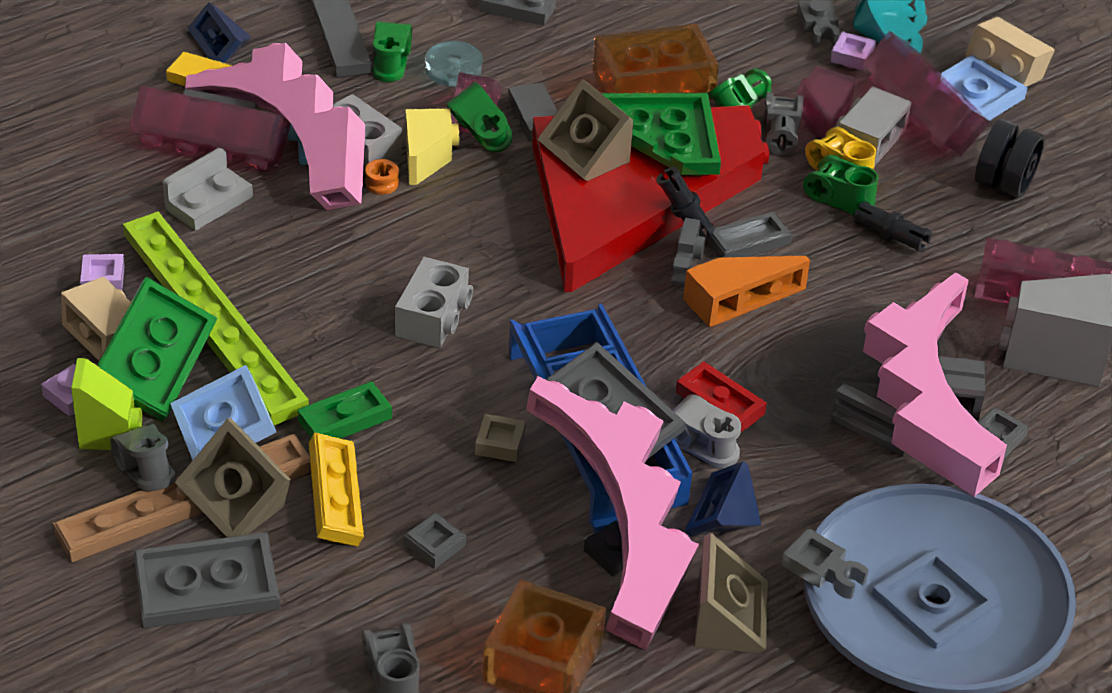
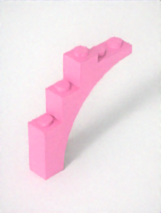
[185,43,365,210]
[863,272,1007,497]
[526,376,699,651]

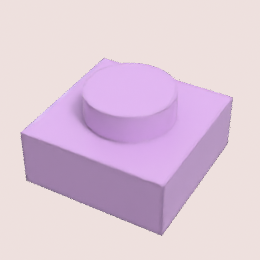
[830,32,875,71]
[80,254,124,290]
[41,364,76,417]

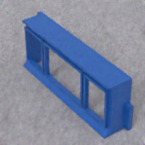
[508,303,692,533]

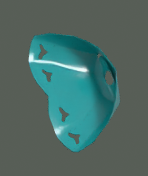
[853,0,928,60]

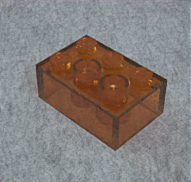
[592,23,719,100]

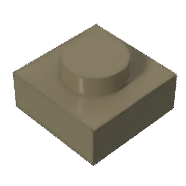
[475,414,526,462]

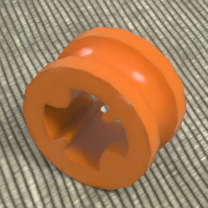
[365,159,399,195]

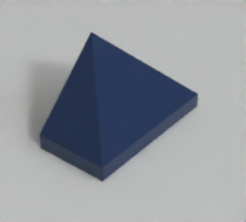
[187,2,251,63]
[685,461,761,537]

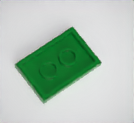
[96,277,218,422]

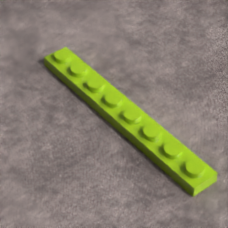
[123,211,309,426]

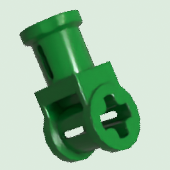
[708,68,772,108]

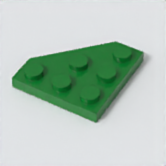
[601,93,721,176]

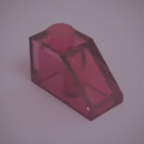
[797,66,857,140]

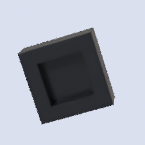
[584,520,623,577]

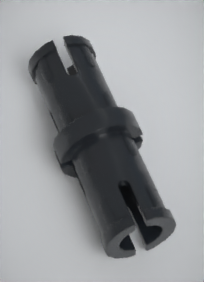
[656,167,715,239]
[854,201,932,253]

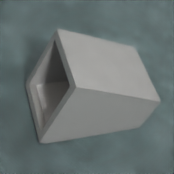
[998,274,1112,387]

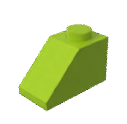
[71,358,142,450]

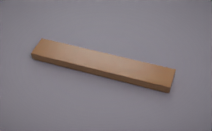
[53,434,311,563]

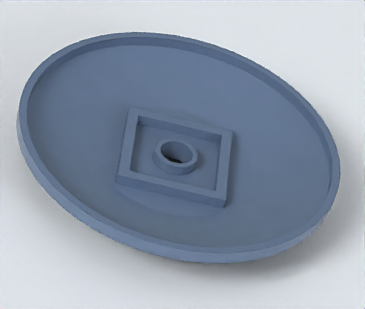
[803,484,1076,693]

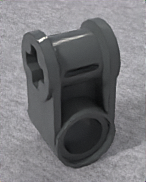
[110,423,177,491]
[361,622,419,693]

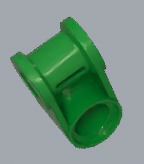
[373,21,412,82]
[446,81,513,153]
[803,155,878,215]

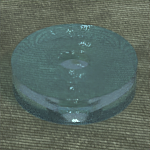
[426,41,483,86]

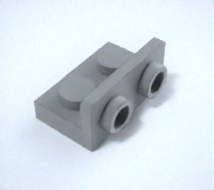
[163,148,253,231]

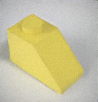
[406,109,459,185]

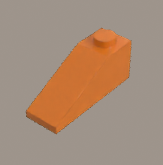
[683,255,810,328]

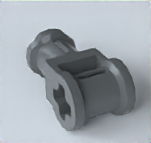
[763,92,803,156]

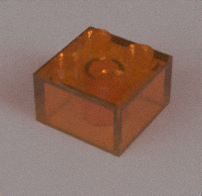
[483,579,606,693]

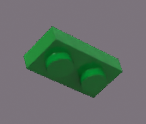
[298,381,392,439]

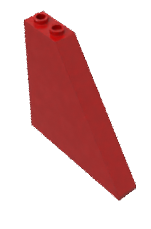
[531,105,769,293]

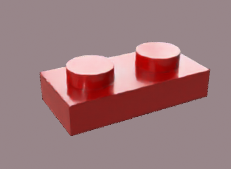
[676,361,767,433]

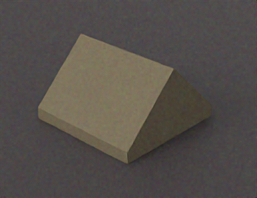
[538,79,633,181]
[175,418,291,537]
[695,533,768,653]

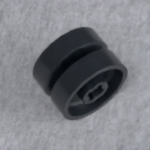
[975,119,1045,198]

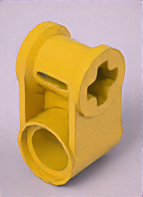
[805,127,876,170]

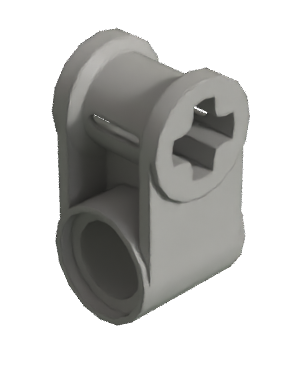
[672,395,741,468]

